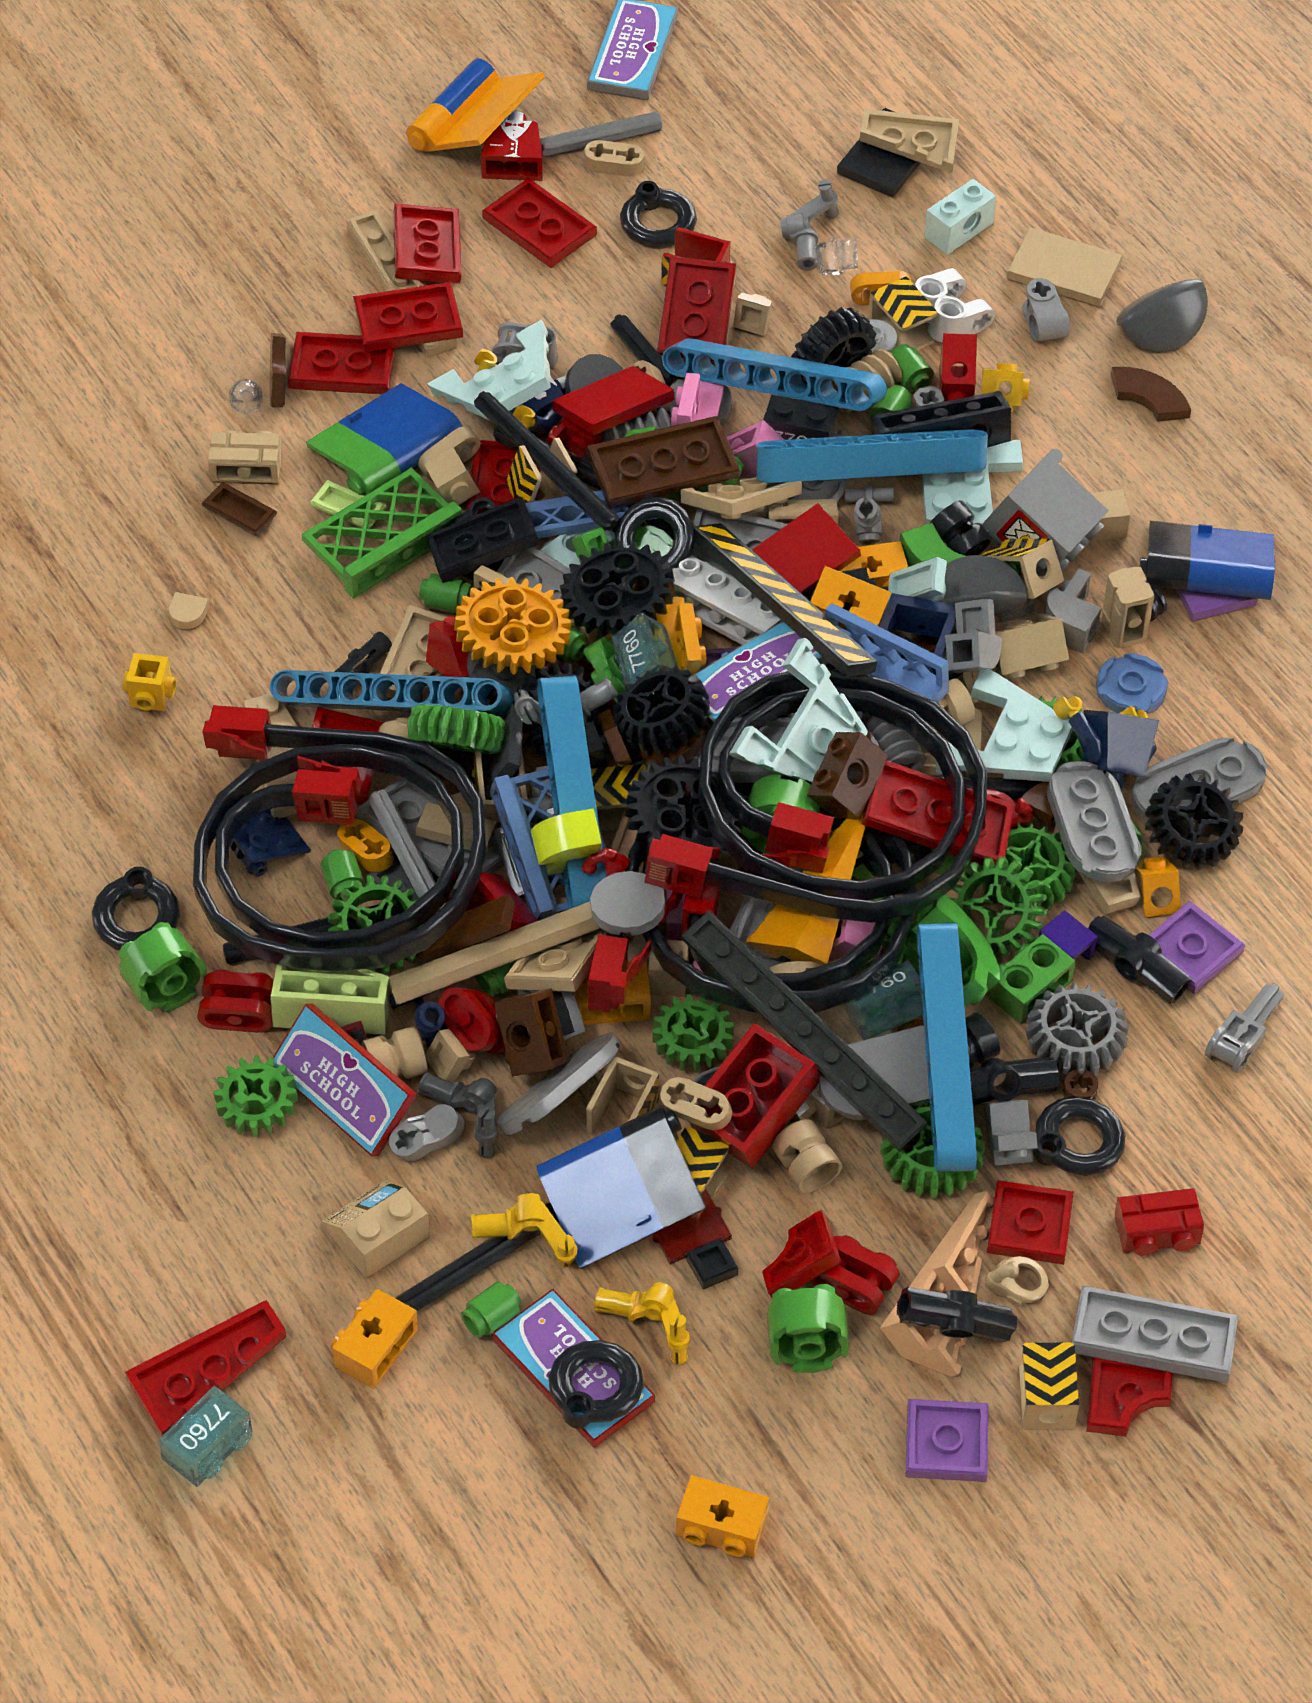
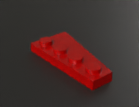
[125,1300,286,1441]

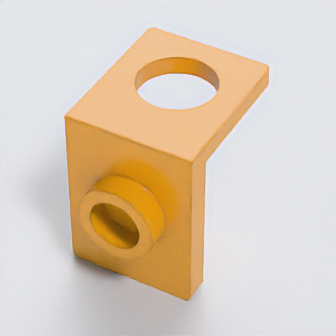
[1134,857,1181,917]

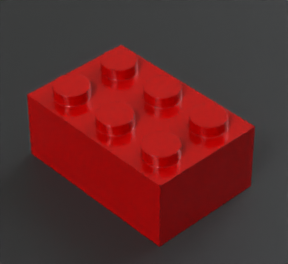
[689,1023,820,1169]

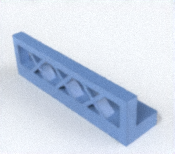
[525,490,657,539]
[825,603,949,703]

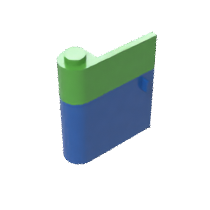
[306,383,463,496]

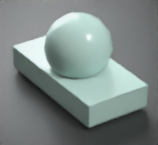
[888,557,947,602]

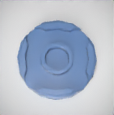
[1096,653,1168,714]

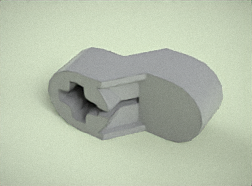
[389,1104,465,1162]

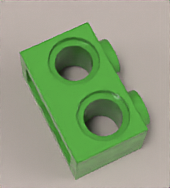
[989,934,1075,1024]

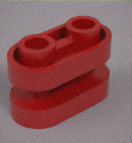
[197,969,274,1033]
[438,987,505,1054]
[810,1235,900,1315]

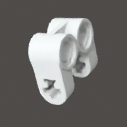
[915,268,995,343]

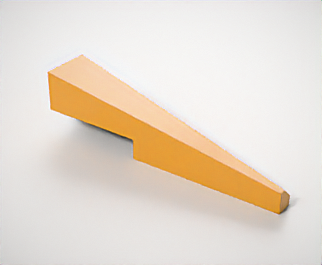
[745,808,865,965]

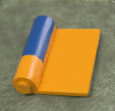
[406,58,545,152]

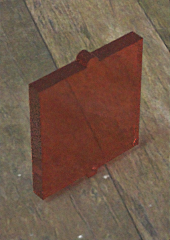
[652,1188,732,1265]

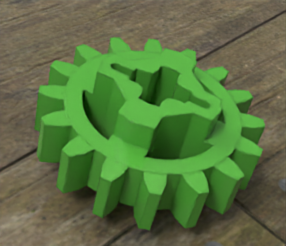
[652,994,734,1072]
[213,1055,298,1137]

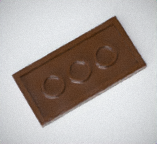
[586,416,740,508]

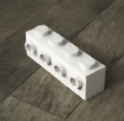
[672,555,782,645]

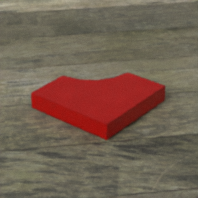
[762,1210,842,1298]
[1086,1357,1173,1437]

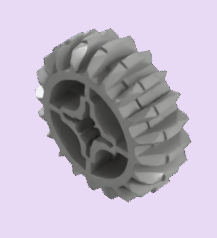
[1026,982,1129,1078]

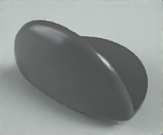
[1116,279,1208,352]
[938,555,1027,616]

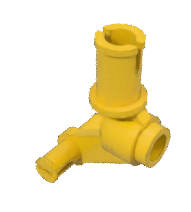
[471,1193,578,1267]
[594,1282,690,1365]

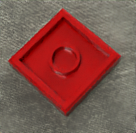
[987,1180,1074,1265]

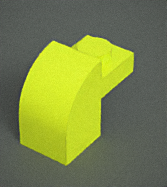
[531,808,602,875]

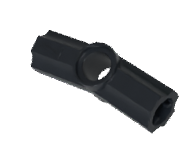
[1088,916,1192,1004]
[970,1057,1059,1106]
[897,1287,1017,1343]

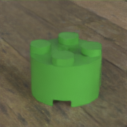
[742,774,820,854]
[118,922,207,1012]
[767,1284,849,1373]

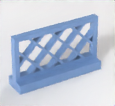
[490,769,606,921]

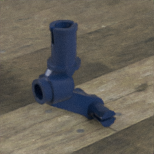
[389,989,448,1047]

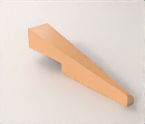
[880,1191,994,1377]

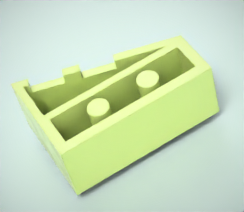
[271,964,390,1035]

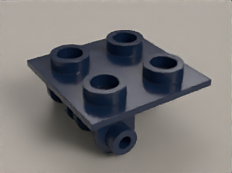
[229,810,311,877]

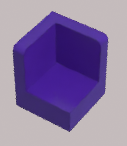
[1038,910,1098,960]

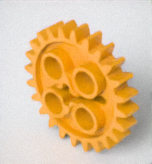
[454,577,571,674]

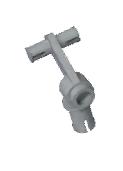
[780,179,839,270]
[845,485,894,543]
[514,676,618,725]

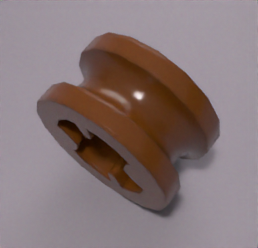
[1063,1069,1098,1100]

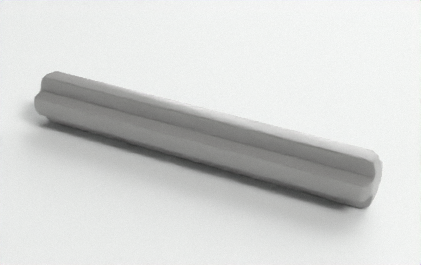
[540,111,662,157]
[369,789,446,916]

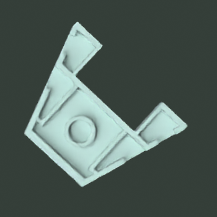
[427,320,551,420]
[921,440,1023,544]
[729,638,868,785]
[935,669,1072,782]

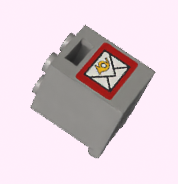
[982,449,1109,576]

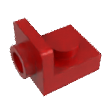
[547,418,602,457]

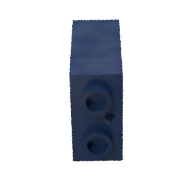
[872,593,957,675]

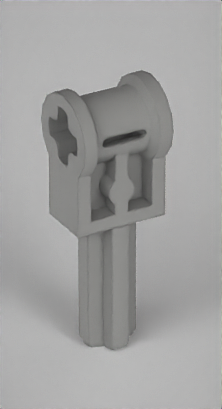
[1205,983,1284,1074]

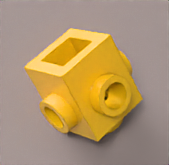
[981,363,1030,412]
[123,653,177,711]

